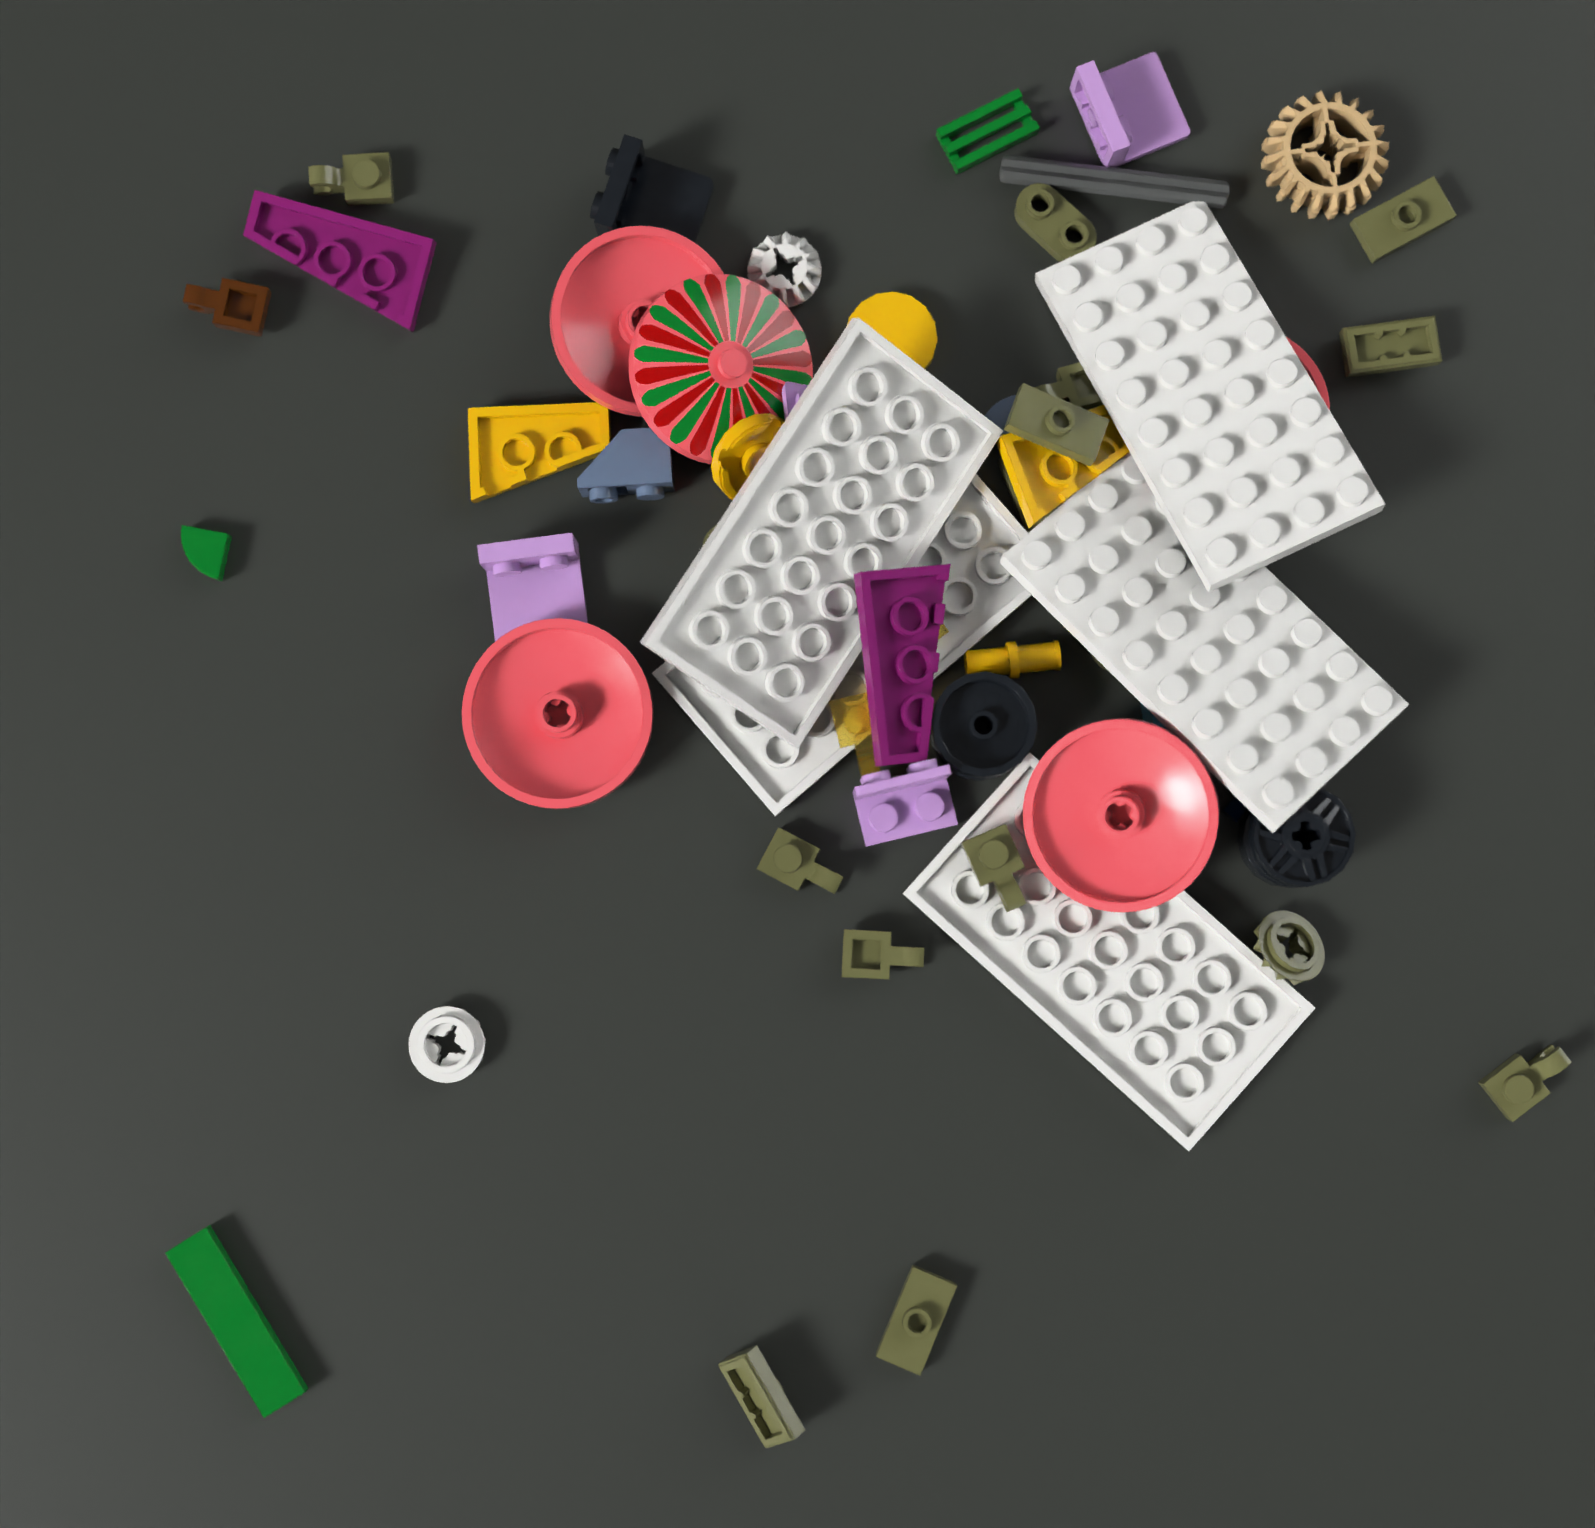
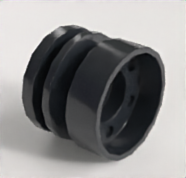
[1237,788,1356,888]

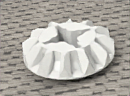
[747,232,822,307]
[409,1006,486,1083]

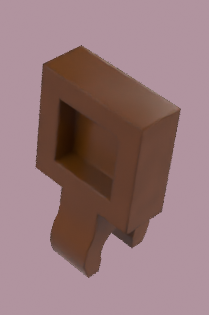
[182,278,272,337]

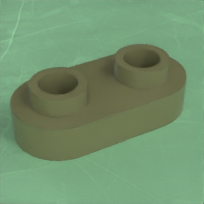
[1014,183,1097,262]

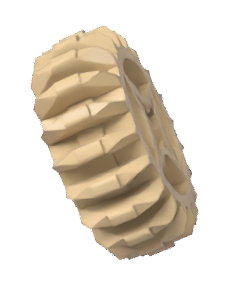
[1261,90,1389,220]

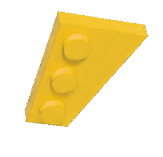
[468,402,611,504]
[996,405,1130,528]

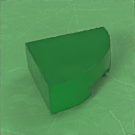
[181,525,232,582]

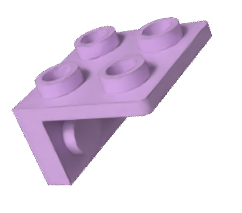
[1069,52,1190,168]
[477,533,588,641]
[852,759,958,847]

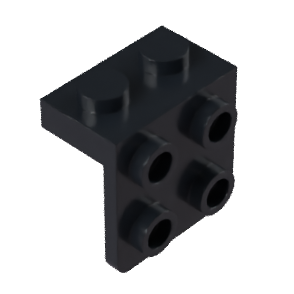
[590,134,714,243]

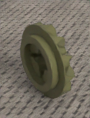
[1253,910,1325,986]

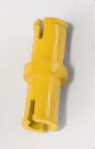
[964,640,1062,679]

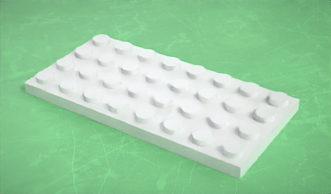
[1035,201,1385,592]
[640,318,1003,749]
[1000,452,1409,833]
[652,474,1032,817]
[902,752,1315,1151]

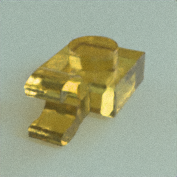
[829,692,881,776]

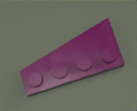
[243,190,437,332]
[854,564,950,766]

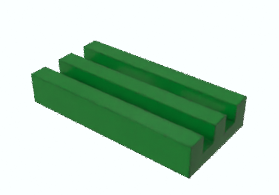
[936,88,1040,175]

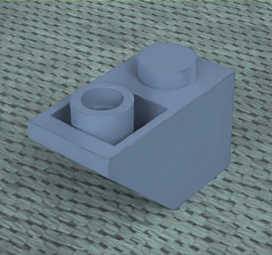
[577,427,675,503]

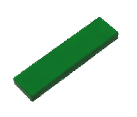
[165,1225,309,1418]

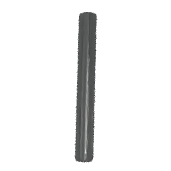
[999,155,1230,209]

